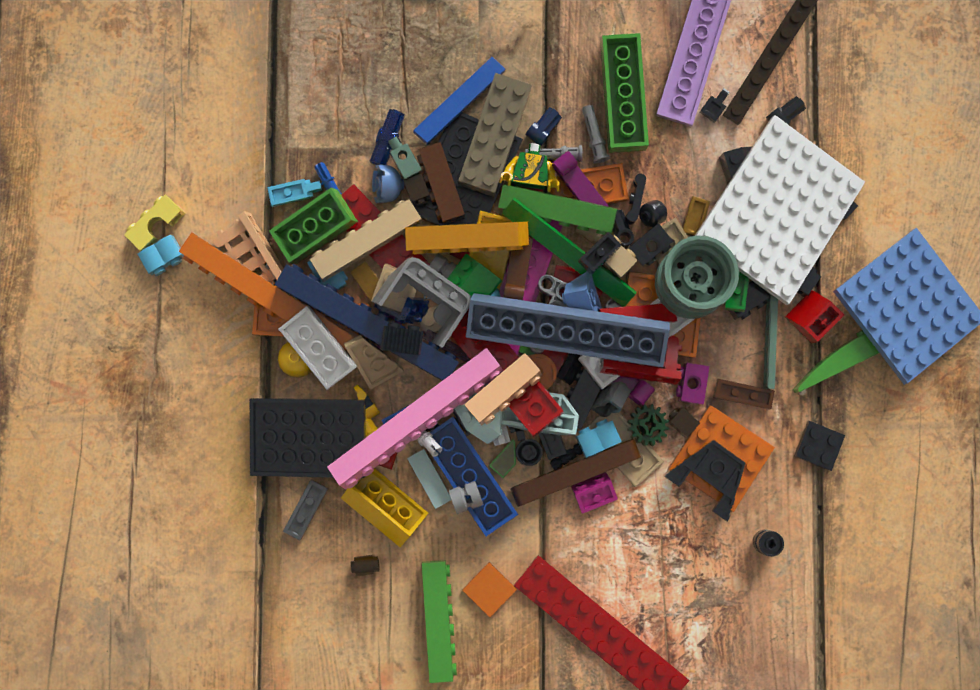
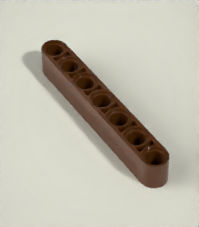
[510,439,641,507]

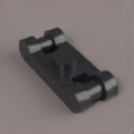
[625,173,646,225]

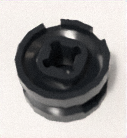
[515,439,543,466]

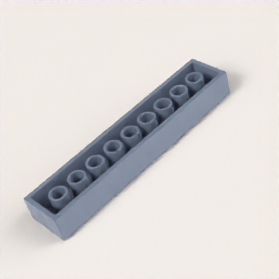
[466,293,670,367]

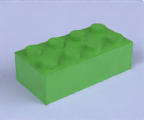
[269,188,358,264]

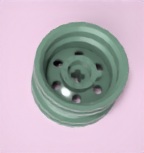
[655,236,739,319]

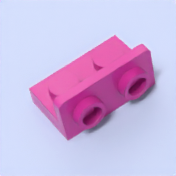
[571,472,618,514]

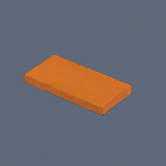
[550,163,629,204]

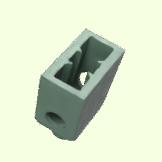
[388,136,422,180]

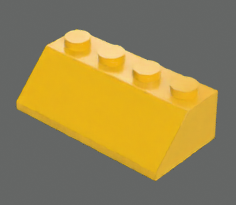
[341,468,428,548]

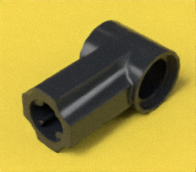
[766,96,806,124]
[613,210,634,249]

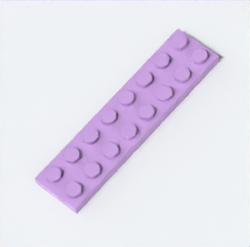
[656,0,731,127]

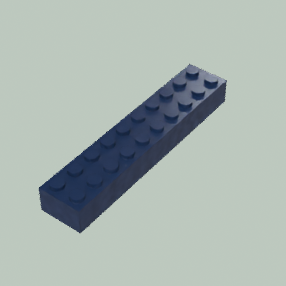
[275,264,459,381]

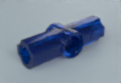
[370,109,405,165]

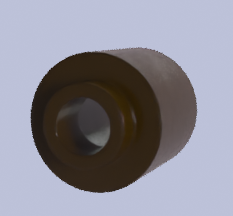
[351,555,380,577]

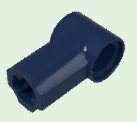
[525,107,562,146]

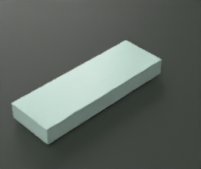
[407,449,452,509]

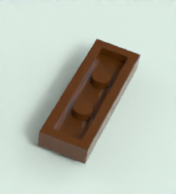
[713,379,775,410]

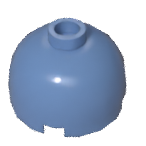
[372,165,404,203]

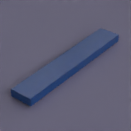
[413,57,506,145]

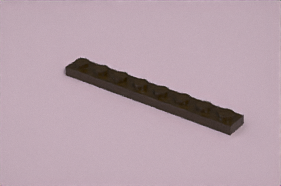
[723,0,818,125]

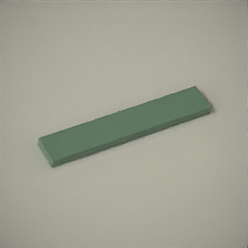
[763,292,778,390]

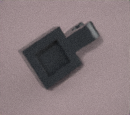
[699,88,730,123]

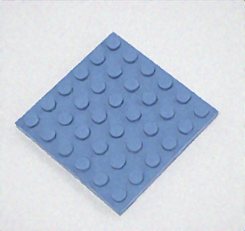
[833,228,980,385]

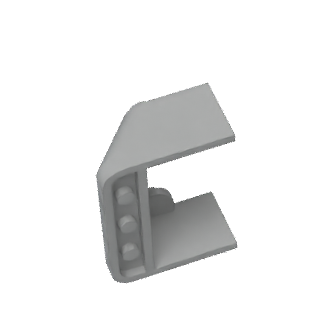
[372,257,471,348]

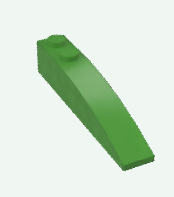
[793,330,879,393]

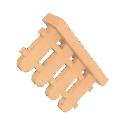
[213,211,284,294]

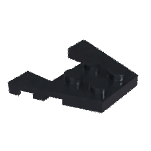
[664,440,746,522]

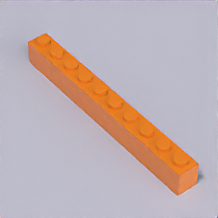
[179,232,355,353]

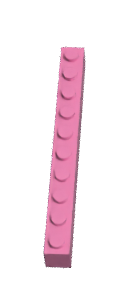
[327,348,503,489]

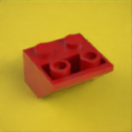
[785,290,845,344]

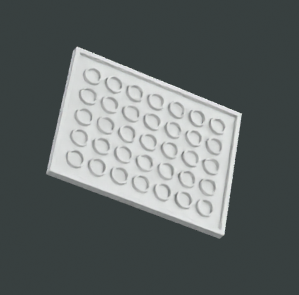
[695,115,865,305]

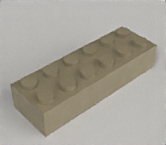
[458,73,532,197]

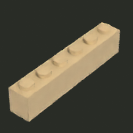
[310,199,421,282]

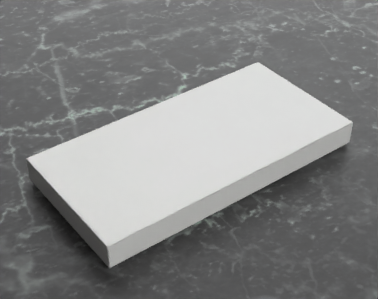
[279,305,357,390]

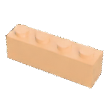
[464,353,542,426]

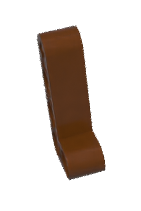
[503,235,533,300]

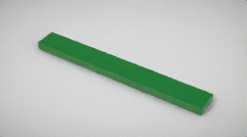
[502,197,637,307]

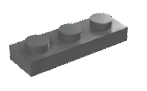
[283,479,329,541]

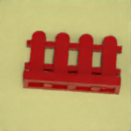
[600,336,682,385]

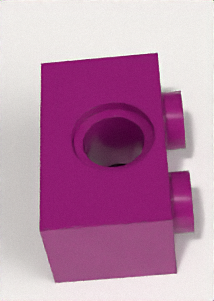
[676,363,710,405]

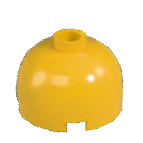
[278,342,312,378]

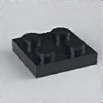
[794,421,845,471]

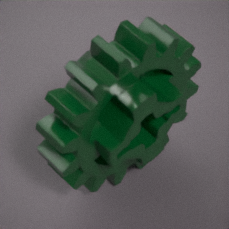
[627,404,670,446]

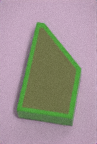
[489,439,516,478]

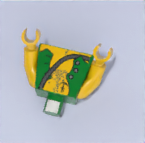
[499,143,559,192]

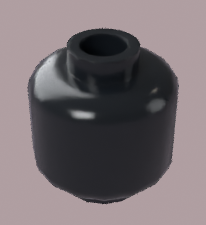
[639,200,667,227]

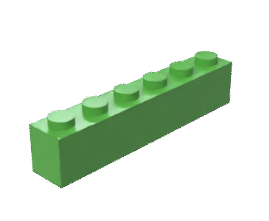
[498,184,618,235]
[422,560,457,683]

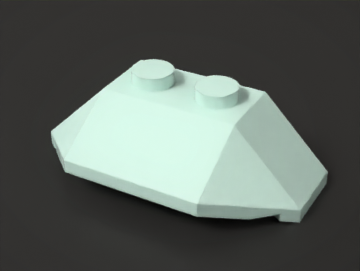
[454,384,502,444]
[502,393,579,435]

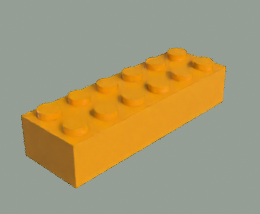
[405,222,529,254]

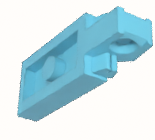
[267,179,323,207]

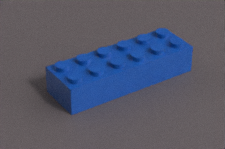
[430,417,518,536]

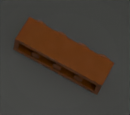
[417,142,465,225]

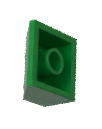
[447,254,502,297]

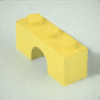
[124,195,186,251]

